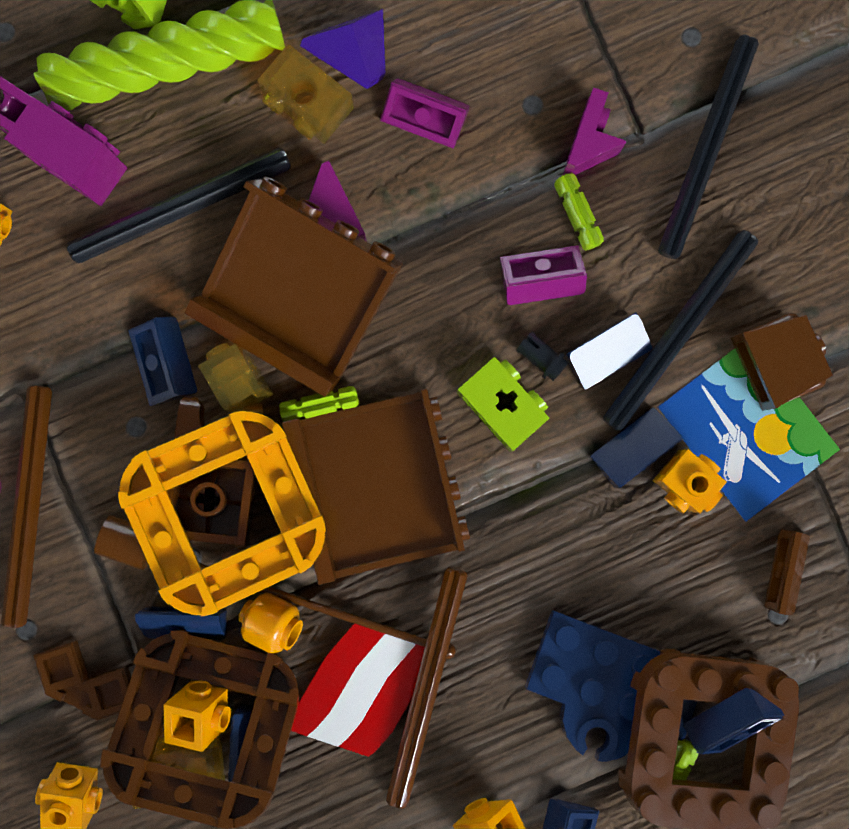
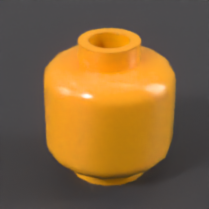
[239,593,303,654]

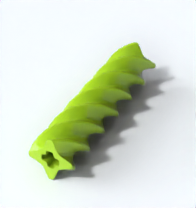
[34,0,287,111]

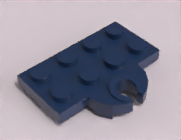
[525,610,697,762]

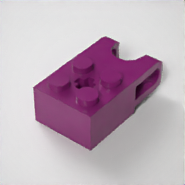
[0,76,127,207]

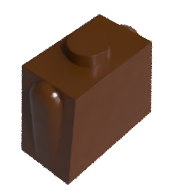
[731,313,833,411]

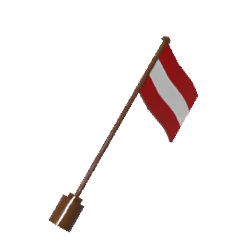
[94,515,456,757]

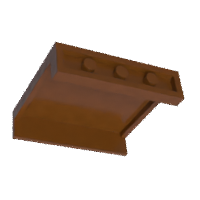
[184,177,403,397]
[282,389,470,585]

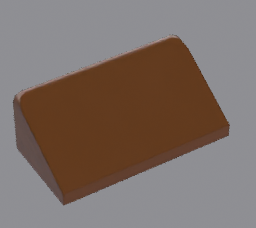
[764,529,810,615]

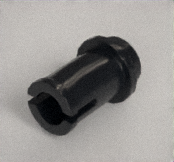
[516,331,569,381]

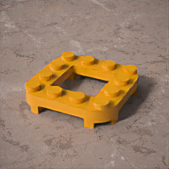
[118,411,326,616]

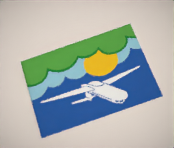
[658,349,840,522]

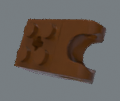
[167,396,265,546]

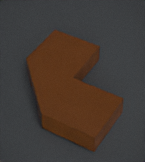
[33,640,131,720]

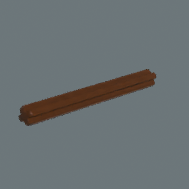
[1,385,52,628]
[386,568,467,809]

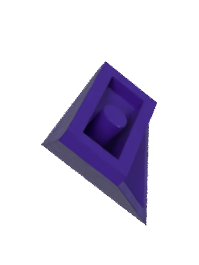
[300,9,386,89]

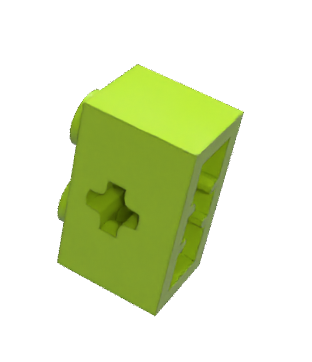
[456,357,550,452]

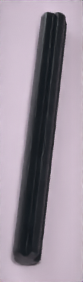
[658,34,759,259]
[66,148,291,263]
[603,230,759,430]

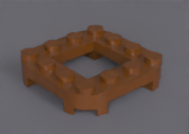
[100,631,299,829]
[618,649,799,829]

